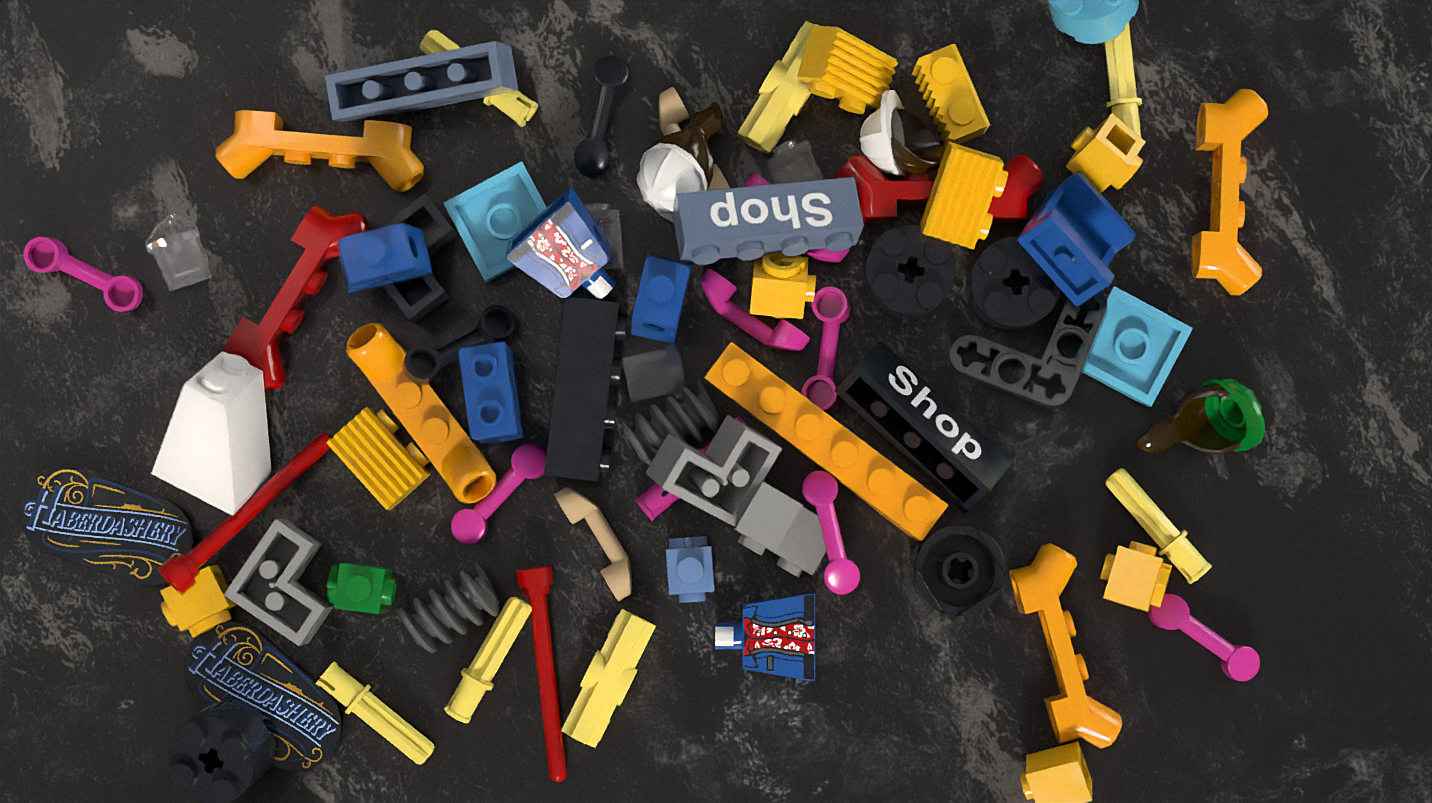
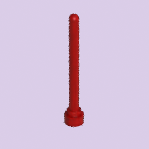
[157,433,332,596]
[516,566,567,782]

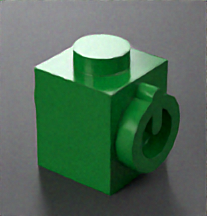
[327,562,397,614]

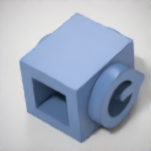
[666,536,714,603]

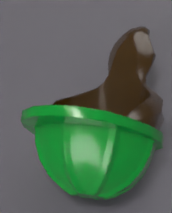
[1135,379,1265,454]

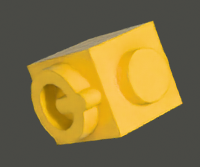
[1065,113,1146,193]
[750,253,816,319]
[1100,541,1172,612]
[160,565,238,638]

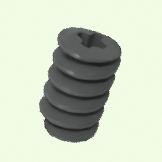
[620,379,720,466]
[397,562,500,653]

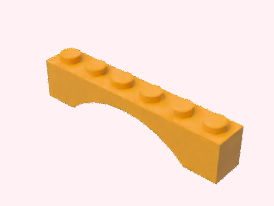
[704,342,948,541]

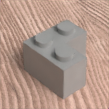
[646,415,782,527]
[734,482,826,578]
[224,519,334,646]

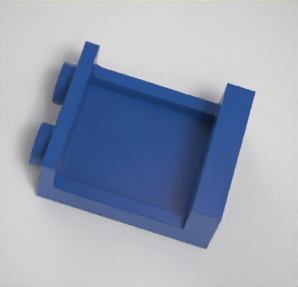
[1017,171,1136,307]
[459,342,526,444]

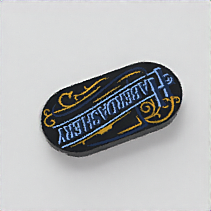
[19,467,196,586]
[184,622,343,772]

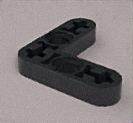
[950,290,1108,409]

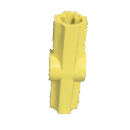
[737,21,819,155]
[561,609,656,748]

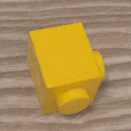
[1020,741,1092,803]

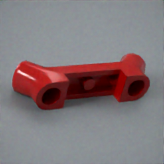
[836,154,1043,223]
[224,205,370,392]

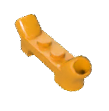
[1191,89,1268,296]
[215,110,424,192]
[346,323,497,504]
[1009,543,1123,749]

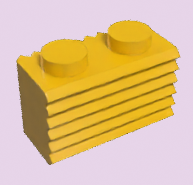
[797,26,898,114]
[911,44,990,147]
[919,141,1008,249]
[327,407,431,510]

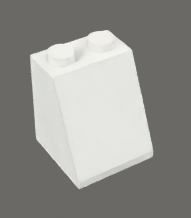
[151,351,272,515]

